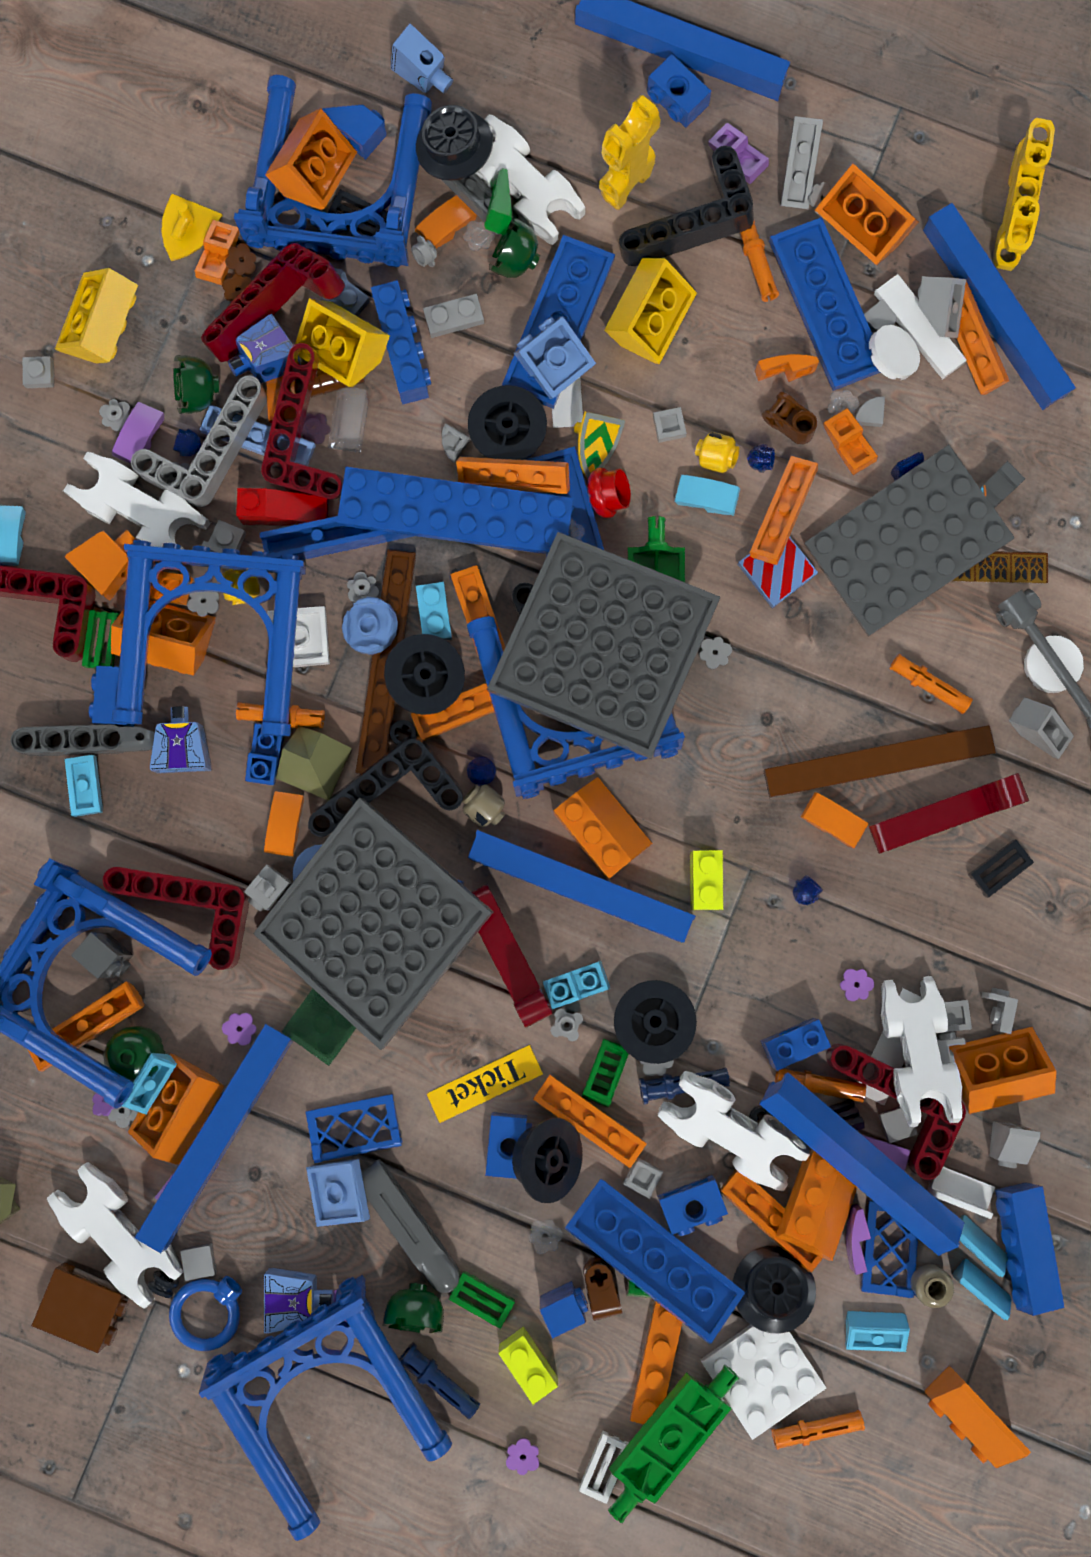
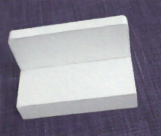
[927,1166,995,1219]

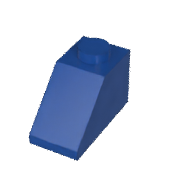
[322,104,387,160]

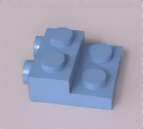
[514,316,596,399]

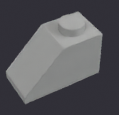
[918,276,966,338]
[1009,697,1074,760]
[989,1121,1041,1168]

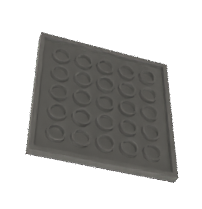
[487,532,720,759]
[253,798,494,1050]

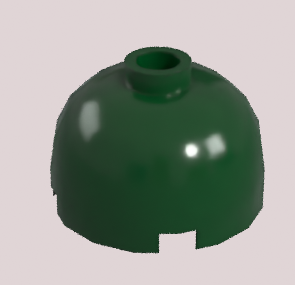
[489,217,540,278]
[173,355,219,414]
[103,1026,165,1082]
[383,1283,444,1333]

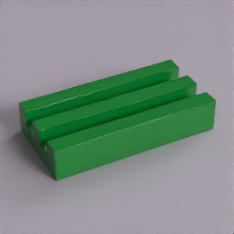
[82,610,120,669]
[448,1270,515,1329]

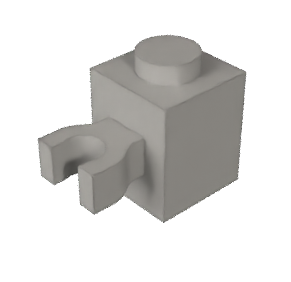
[244,864,292,911]

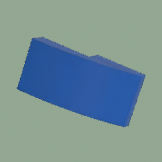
[245,722,284,786]

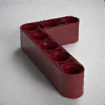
[201,243,345,362]
[261,343,344,499]
[0,566,96,662]
[869,773,1030,854]
[103,867,250,970]
[472,884,553,1028]
[826,1043,966,1180]

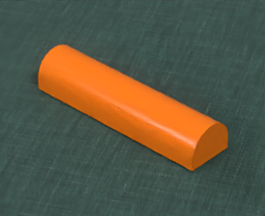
[28,981,144,1072]

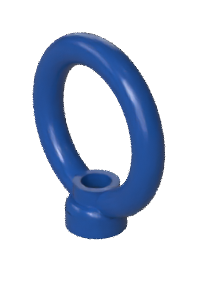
[169,1276,242,1351]

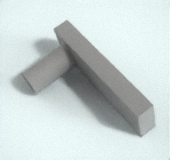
[780,116,823,209]

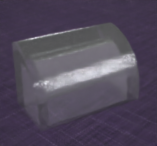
[328,388,370,453]

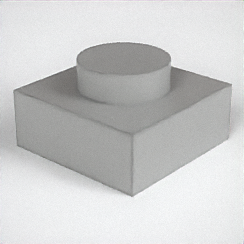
[22,356,54,388]

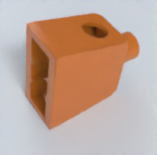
[64,529,137,601]

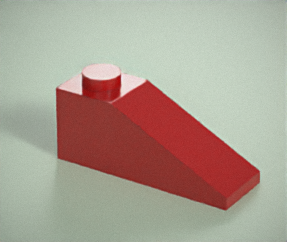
[236,488,328,526]

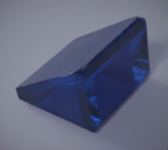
[891,452,924,481]

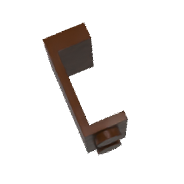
[31,1262,130,1353]

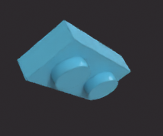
[416,582,452,640]
[64,755,103,817]

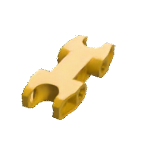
[599,95,661,210]
[993,117,1055,271]

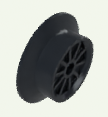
[416,105,493,181]
[468,385,547,460]
[384,634,465,715]
[614,980,697,1064]
[512,1118,583,1203]
[733,1246,816,1334]

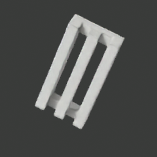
[579,1431,629,1504]

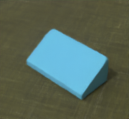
[122,1053,177,1115]
[959,1215,1007,1277]
[952,1259,1012,1320]
[846,1311,910,1352]

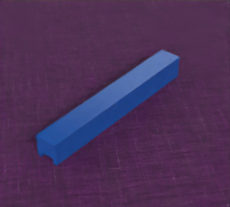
[575,0,790,101]
[923,203,1076,410]
[259,516,413,560]
[468,830,696,943]
[135,1024,293,1254]
[759,1072,965,1256]

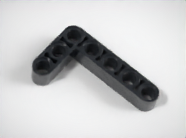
[619,146,754,266]
[308,736,463,837]

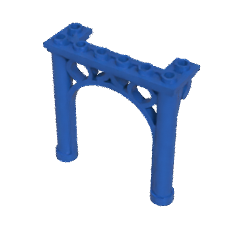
[234,75,432,267]
[112,540,306,736]
[467,616,685,799]
[0,858,212,1109]
[199,1275,452,1541]

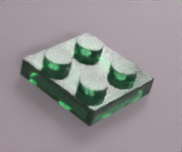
[282,988,357,1066]

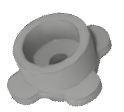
[411,235,437,267]
[550,1008,583,1041]

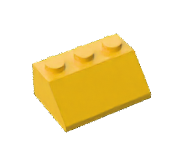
[604,258,697,364]
[55,268,138,364]
[295,298,390,387]

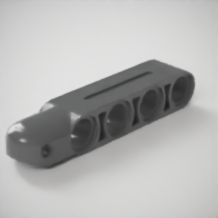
[10,724,155,756]
[361,1159,460,1293]

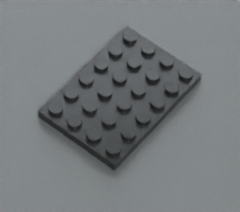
[804,445,1015,637]

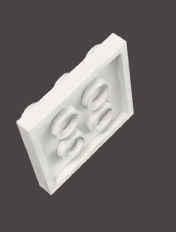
[701,1325,826,1440]

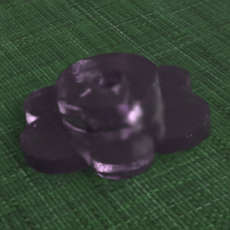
[302,413,330,444]

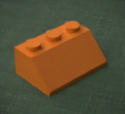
[265,108,357,210]
[815,164,919,265]
[111,600,216,676]
[553,777,653,880]
[949,1027,1056,1114]
[128,1053,225,1165]
[776,1149,857,1261]
[924,1365,1031,1468]

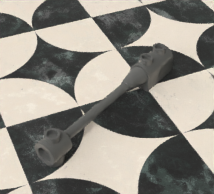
[996,589,1091,731]

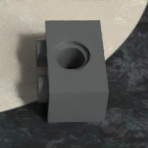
[71,932,133,979]

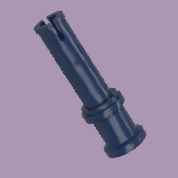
[639,1067,730,1105]
[399,1342,480,1420]

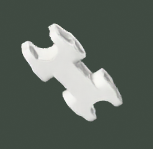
[475,115,586,245]
[63,452,210,549]
[881,976,962,1127]
[658,1071,810,1191]
[47,1162,183,1309]

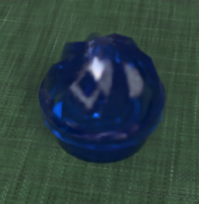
[173,428,201,456]
[747,444,775,473]
[467,757,496,786]
[792,875,823,905]

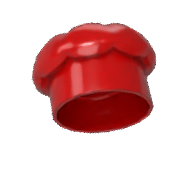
[587,467,631,518]

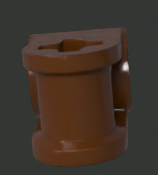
[762,392,817,445]
[583,1257,623,1321]

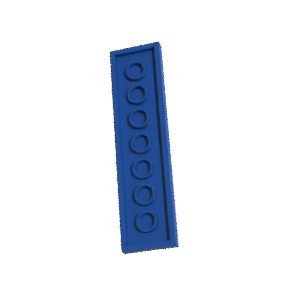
[337,467,574,554]

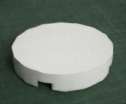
[869,325,920,380]
[1024,636,1084,693]

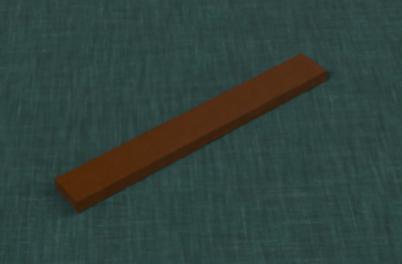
[355,549,417,774]
[763,725,996,798]

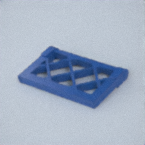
[306,1094,403,1163]
[861,1200,918,1298]

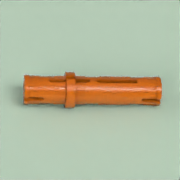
[740,221,779,302]
[889,653,973,714]
[236,702,325,729]
[775,1068,866,1103]
[771,1410,865,1450]

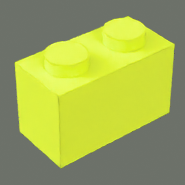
[690,850,723,910]
[498,1326,558,1405]

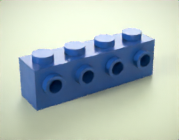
[371,280,432,405]
[995,1182,1065,1316]

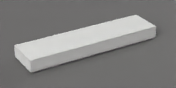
[874,274,967,380]

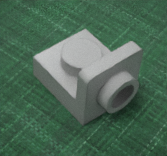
[202,520,247,553]
[981,988,1018,1034]
[937,1032,966,1064]

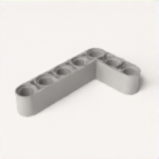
[131,375,267,508]

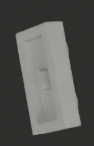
[423,294,484,338]

